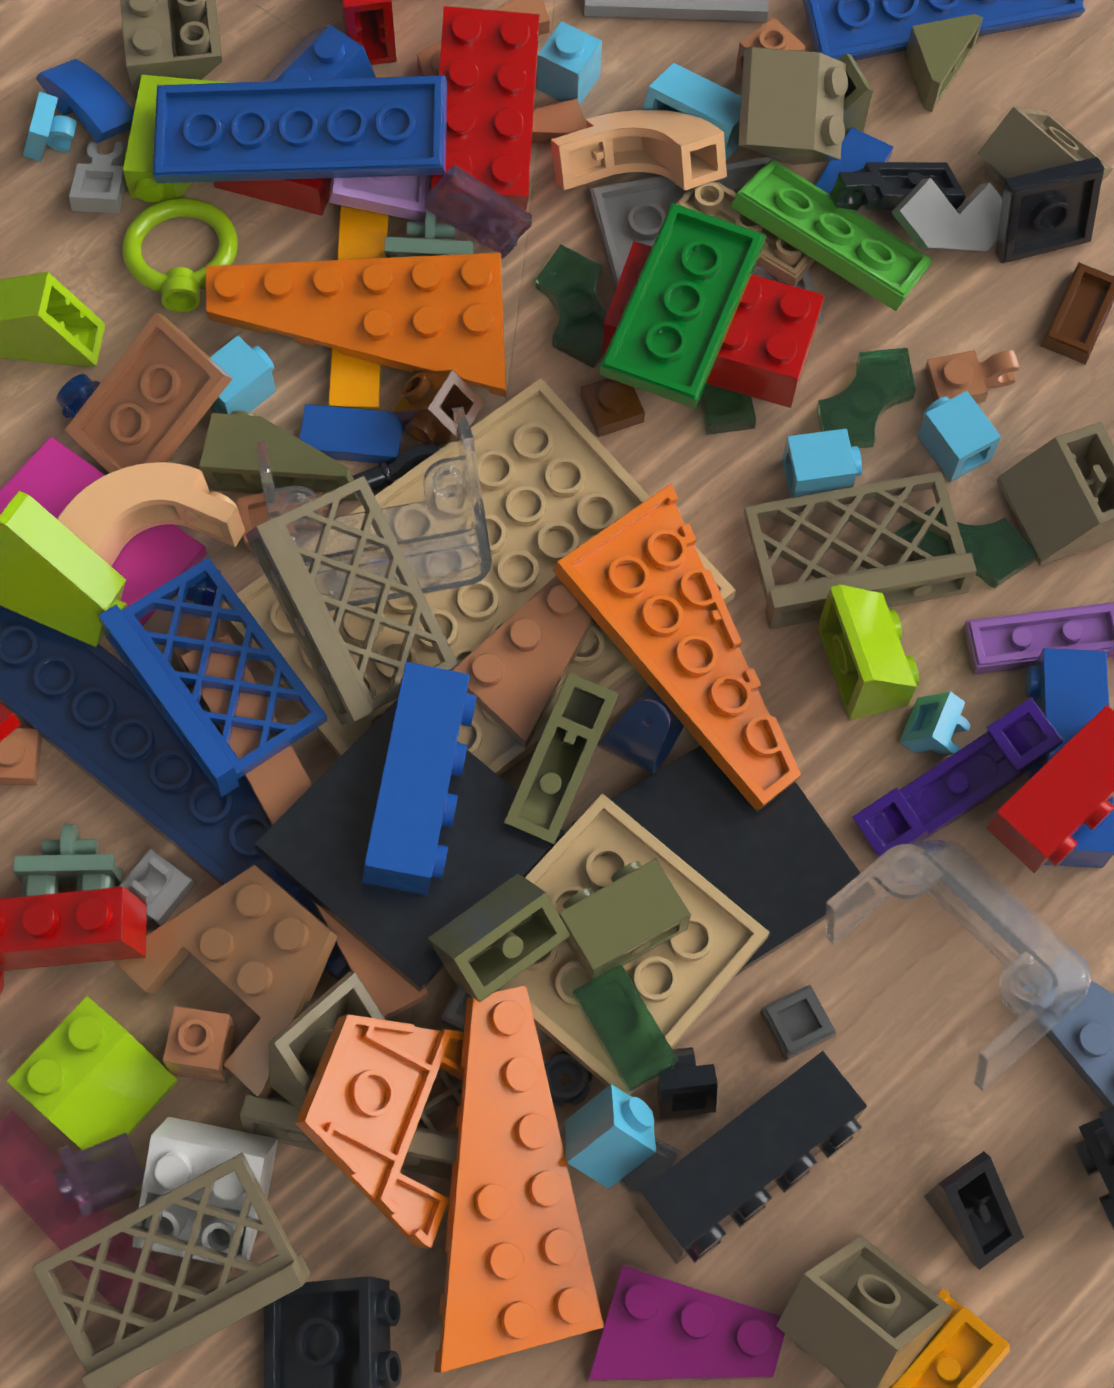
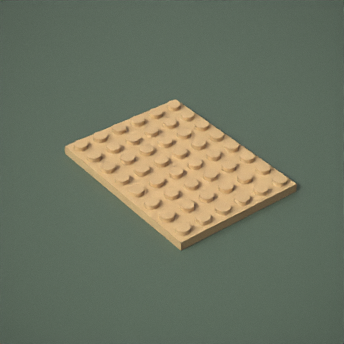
[222,378,736,777]

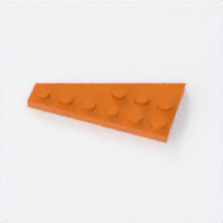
[553,483,801,812]

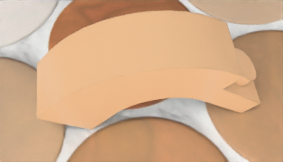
[551,110,727,191]
[57,462,245,566]

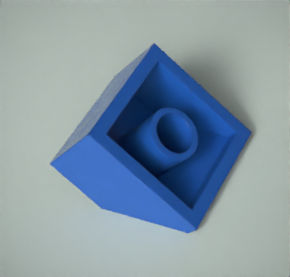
[262,24,376,82]

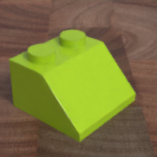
[817,584,919,721]
[6,996,179,1167]

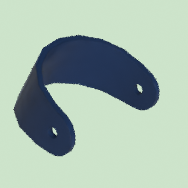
[597,686,684,774]

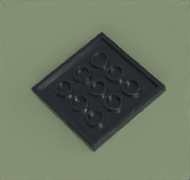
[255,699,564,992]
[572,745,870,977]

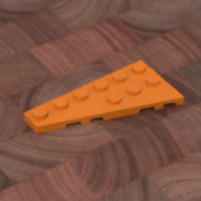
[206,253,507,398]
[434,985,604,1373]

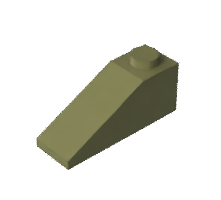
[199,411,359,501]
[504,672,619,844]

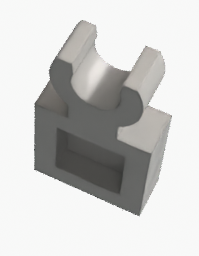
[69,141,127,214]

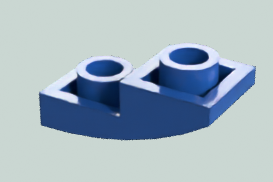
[36,59,134,143]

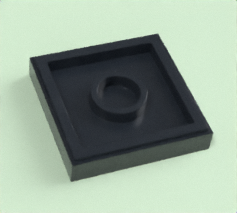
[995,157,1104,263]

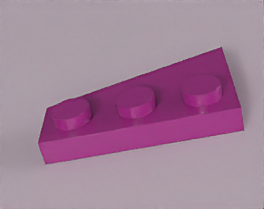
[588,1265,785,1382]

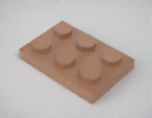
[65,312,233,473]

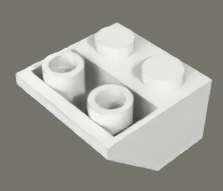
[132,1117,278,1268]

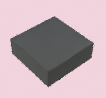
[760,985,836,1061]

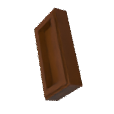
[1041,262,1114,365]

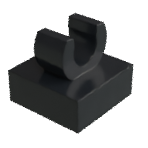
[658,1047,718,1119]

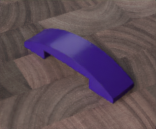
[852,697,1063,862]

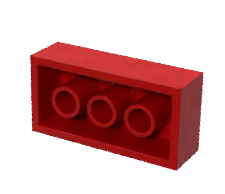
[430,6,540,218]
[602,241,825,408]

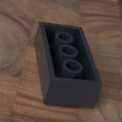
[635,1051,867,1264]

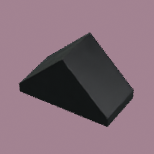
[924,1151,1024,1270]

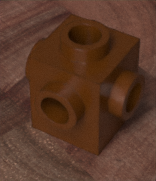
[393,369,485,444]

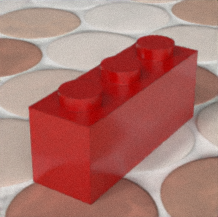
[986,705,1114,874]
[0,886,147,971]

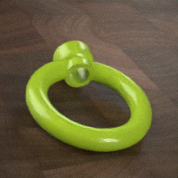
[122,198,238,313]

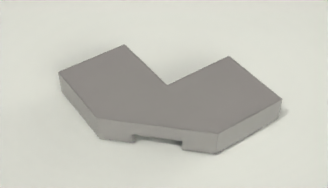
[891,178,1002,253]

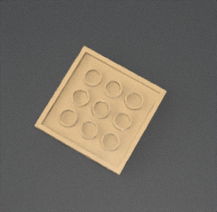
[496,793,770,1096]

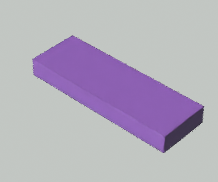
[963,602,1114,675]

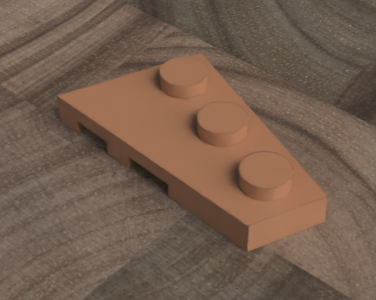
[452,576,594,749]

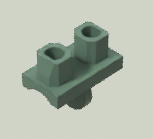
[384,208,475,258]
[13,824,123,897]

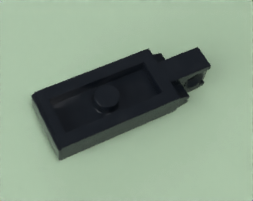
[830,162,966,210]

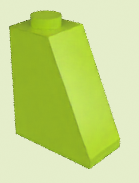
[123,75,233,203]
[0,272,105,367]
[0,491,128,647]

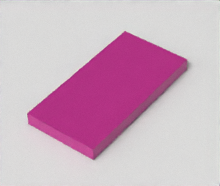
[0,436,207,626]

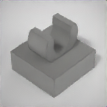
[119,849,195,927]

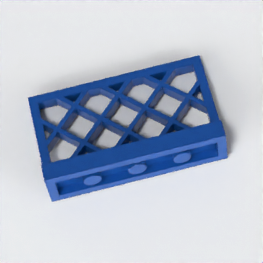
[98,557,328,798]

